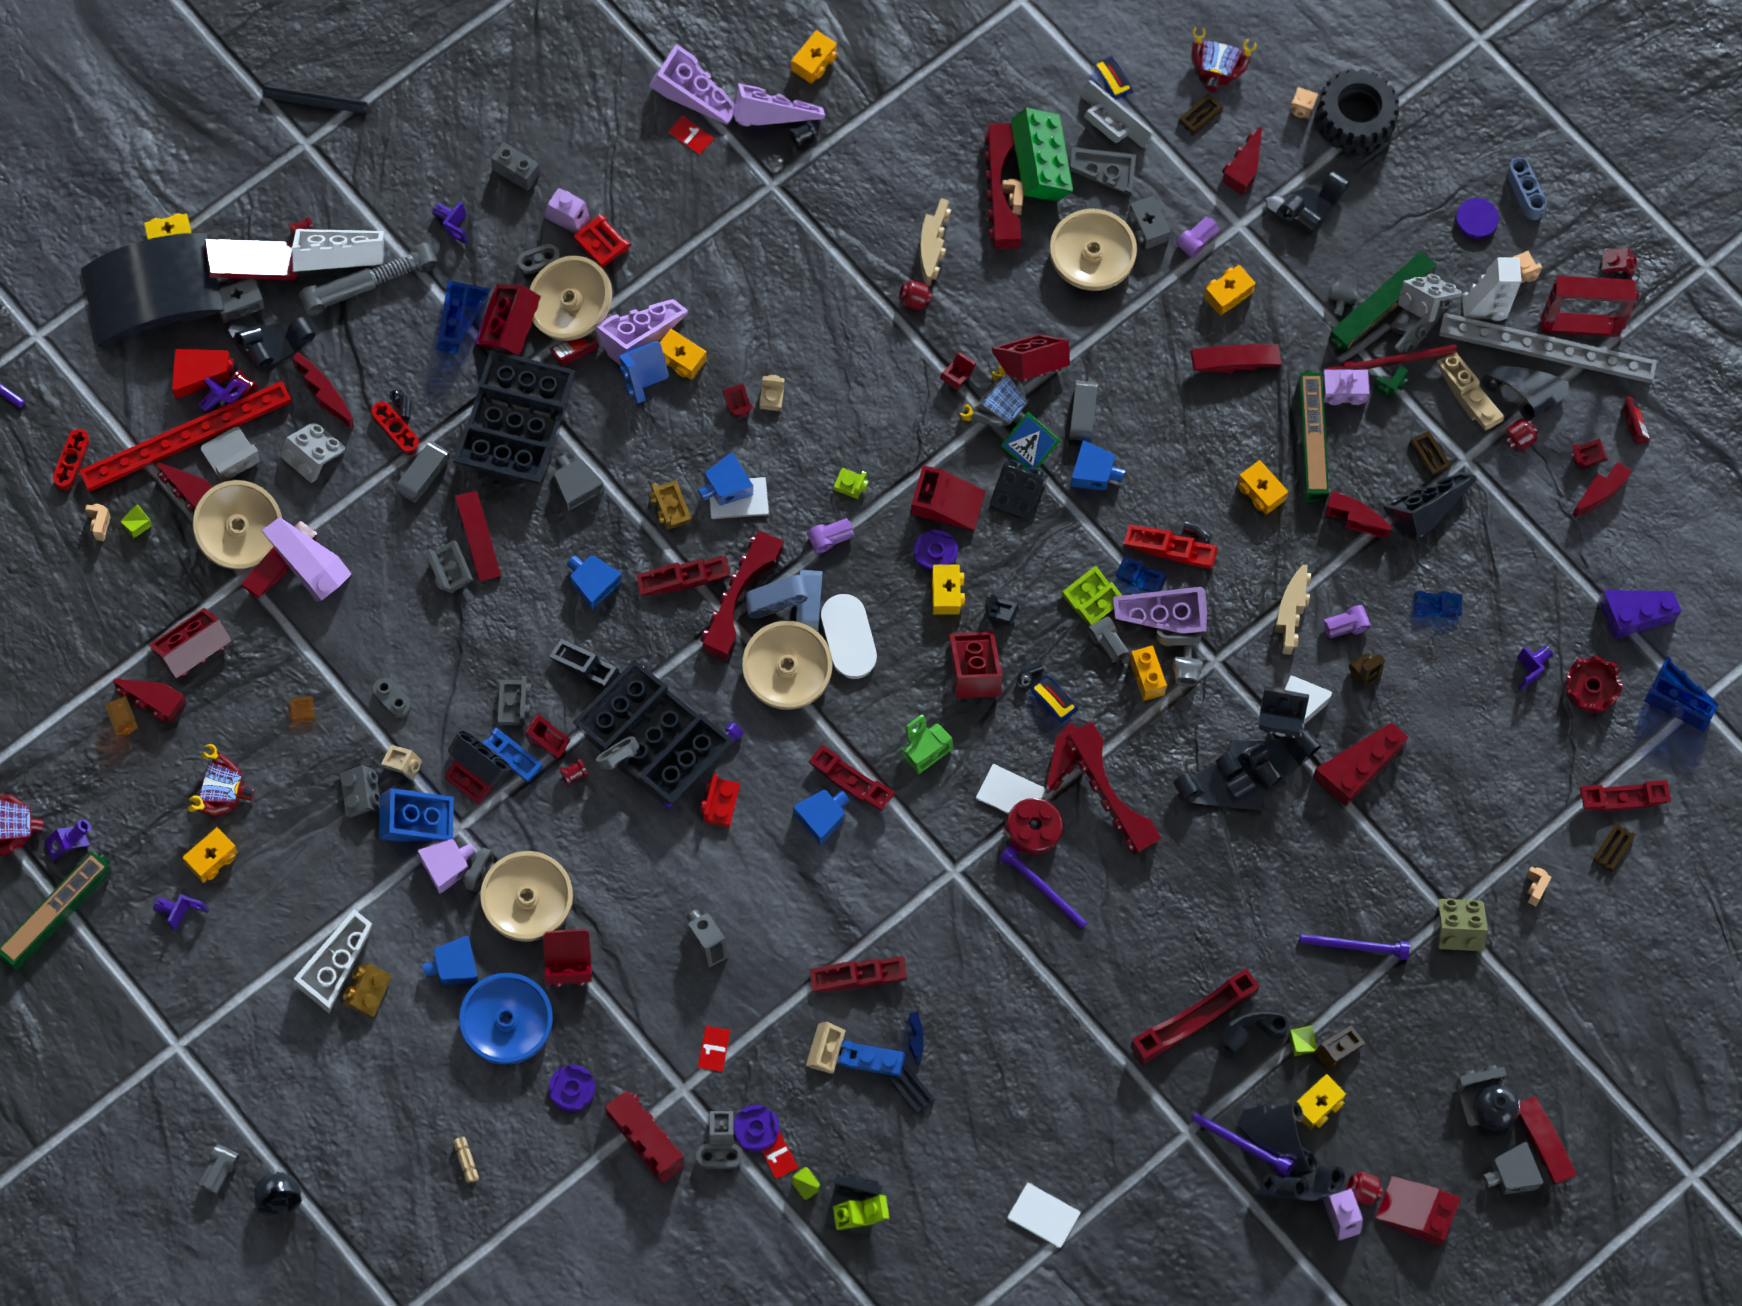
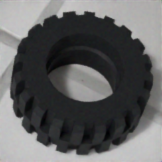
[1316,69,1400,154]

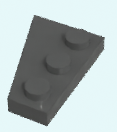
[1070,147,1136,196]

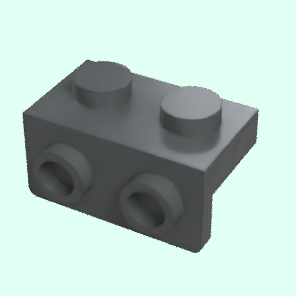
[426,541,473,593]
[498,676,531,726]
[340,765,380,817]

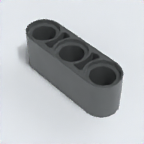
[1069,380,1098,442]
[395,441,451,503]

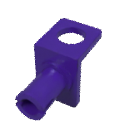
[432,202,468,244]
[199,378,248,413]
[1517,645,1553,690]
[44,819,91,861]
[153,894,209,930]

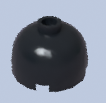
[1473,1084,1520,1132]
[254,1171,302,1216]

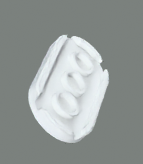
[821,594,877,679]

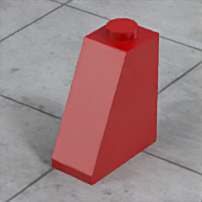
[172,349,234,398]

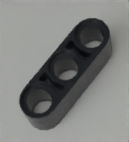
[448,730,511,788]

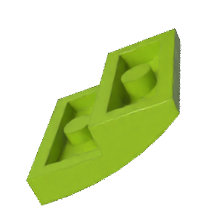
[1061,566,1122,626]

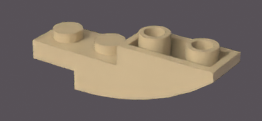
[920,198,951,286]
[1437,353,1504,431]
[1275,565,1311,655]

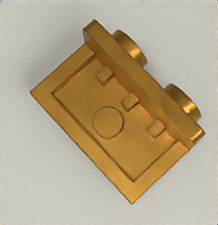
[649,480,692,530]
[342,963,392,1017]

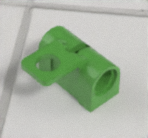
[901,714,954,775]

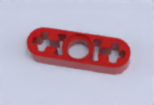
[372,401,419,455]
[53,429,90,490]

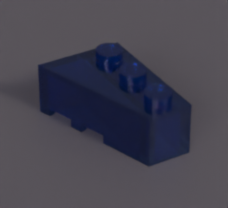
[435,280,491,354]
[1644,655,1719,732]

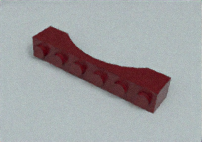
[984,123,1021,249]
[700,530,784,661]
[1066,721,1162,855]
[1130,968,1260,1065]

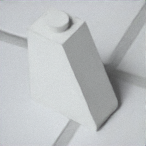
[1274,675,1333,737]

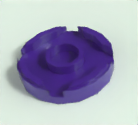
[1455,198,1499,239]
[914,529,958,572]
[549,1065,595,1112]
[733,1105,779,1152]

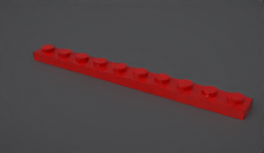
[79,381,292,492]

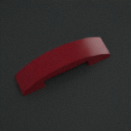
[809,745,895,811]
[1580,780,1671,811]

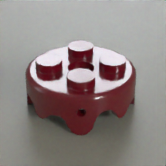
[1565,656,1623,713]
[1004,798,1063,856]

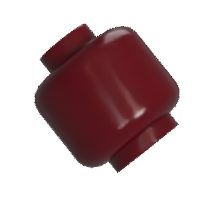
[898,280,932,311]
[1505,419,1539,451]
[1346,1172,1383,1205]

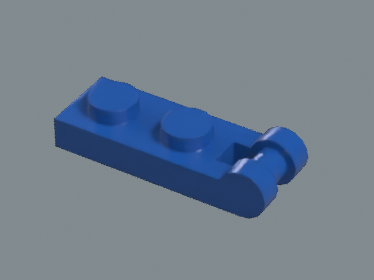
[482,728,543,783]
[837,1041,905,1077]

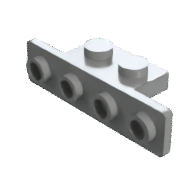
[1081,80,1153,148]

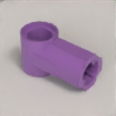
[1176,217,1219,258]
[807,518,854,554]
[1323,605,1371,639]

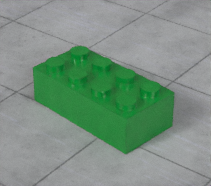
[1011,108,1073,202]

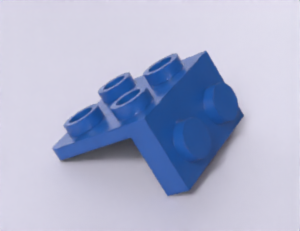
[619,341,669,403]

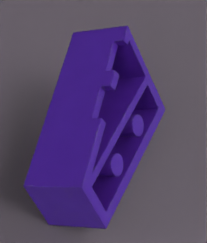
[1599,590,1682,639]

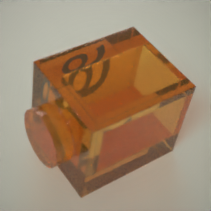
[105,696,138,736]

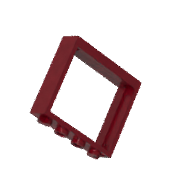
[1542,275,1639,337]

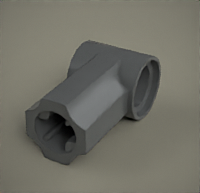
[1088,617,1129,663]
[198,1144,240,1195]

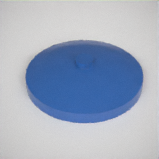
[459,973,553,1065]

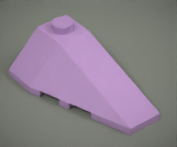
[649,44,735,125]
[734,83,825,126]
[595,299,688,365]
[262,517,351,602]
[1113,587,1207,634]

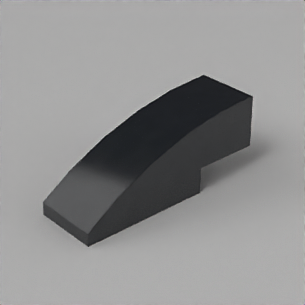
[549,639,621,691]

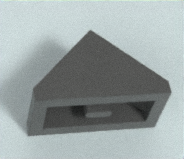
[710,1111,733,1144]

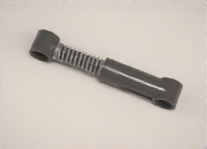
[298,243,438,316]

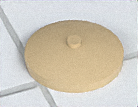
[1050,209,1137,291]
[530,256,612,341]
[192,480,282,570]
[742,621,832,710]
[481,851,573,941]

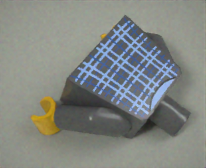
[960,366,1028,427]

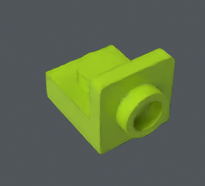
[833,468,869,499]

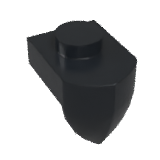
[985,594,1019,626]

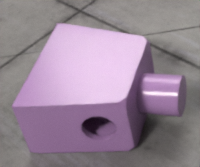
[544,188,590,234]
[418,839,476,894]
[1323,1189,1363,1241]

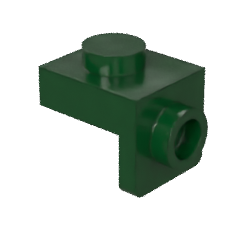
[1373,366,1408,399]

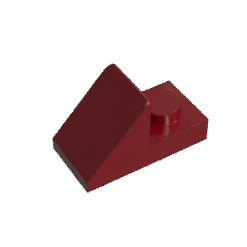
[525,714,570,759]

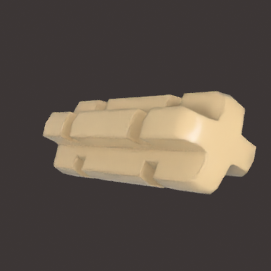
[454,1137,478,1183]

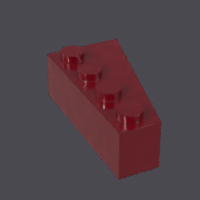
[1312,722,1409,807]
[605,1090,684,1184]

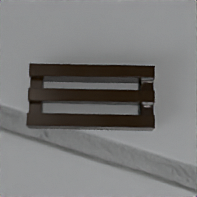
[1178,93,1224,136]
[1409,431,1451,478]
[1593,822,1636,872]

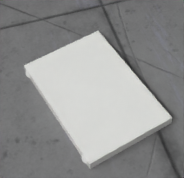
[710,477,769,519]
[976,764,1046,822]
[1007,1183,1081,1249]

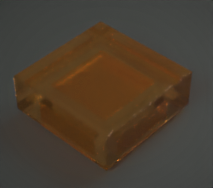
[290,696,316,722]

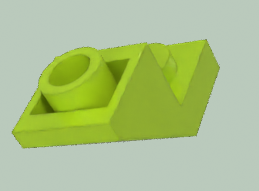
[833,1195,889,1230]

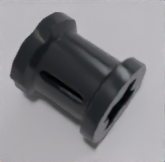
[789,121,817,147]

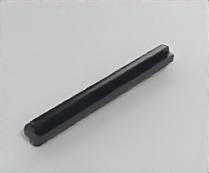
[262,85,368,114]

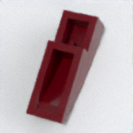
[1572,462,1632,517]
[1325,491,1391,539]

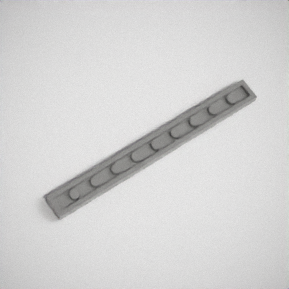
[1439,313,1657,384]

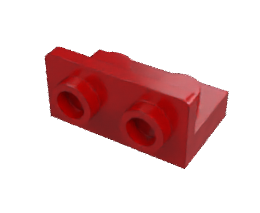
[700,773,740,828]

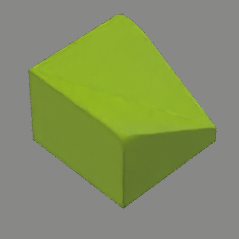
[121,505,152,538]
[1289,1026,1316,1056]
[792,1167,820,1200]

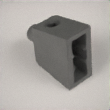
[554,455,604,512]
[687,910,729,968]
[1483,1142,1543,1194]

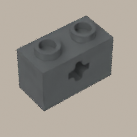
[491,142,540,191]
[1127,196,1171,249]
[220,279,265,323]

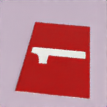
[668,116,714,155]
[698,1026,731,1072]
[762,1131,799,1179]

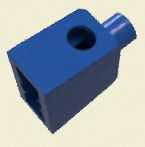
[1070,441,1125,490]
[697,452,754,505]
[567,555,622,610]
[793,790,850,845]
[422,936,479,986]

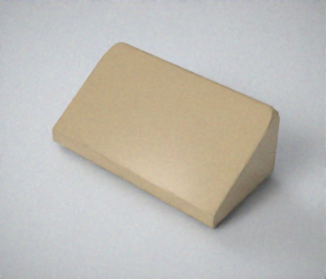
[806,1022,846,1074]

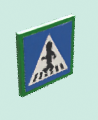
[1001,412,1061,470]

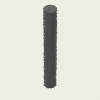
[1335,323,1390,366]

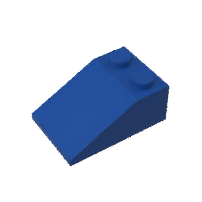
[379,788,454,842]

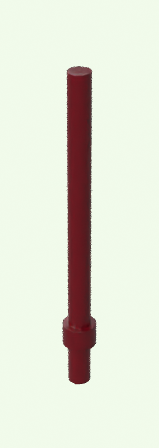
[1327,345,1457,370]

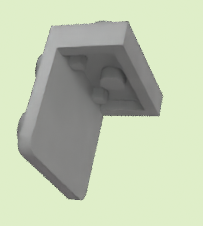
[1398,274,1462,322]
[279,422,345,483]
[201,427,260,483]

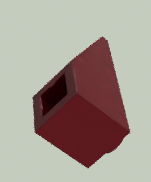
[1222,126,1262,195]
[157,463,213,515]
[113,678,186,724]
[1045,722,1079,794]

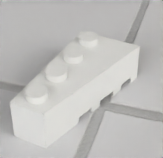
[292,229,384,271]
[1462,258,1521,321]
[294,909,372,1013]

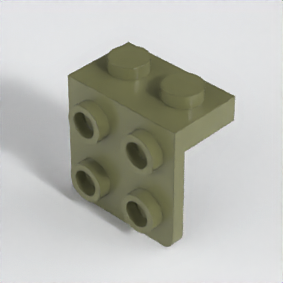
[1438,899,1488,951]

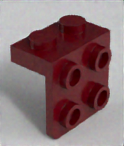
[543,929,592,987]

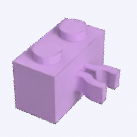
[1322,370,1369,405]

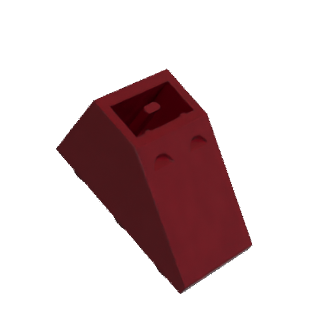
[910,465,986,531]

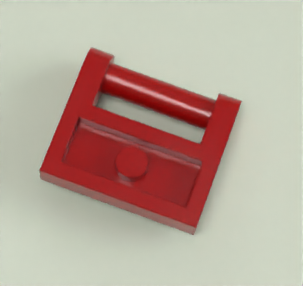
[573,214,631,268]

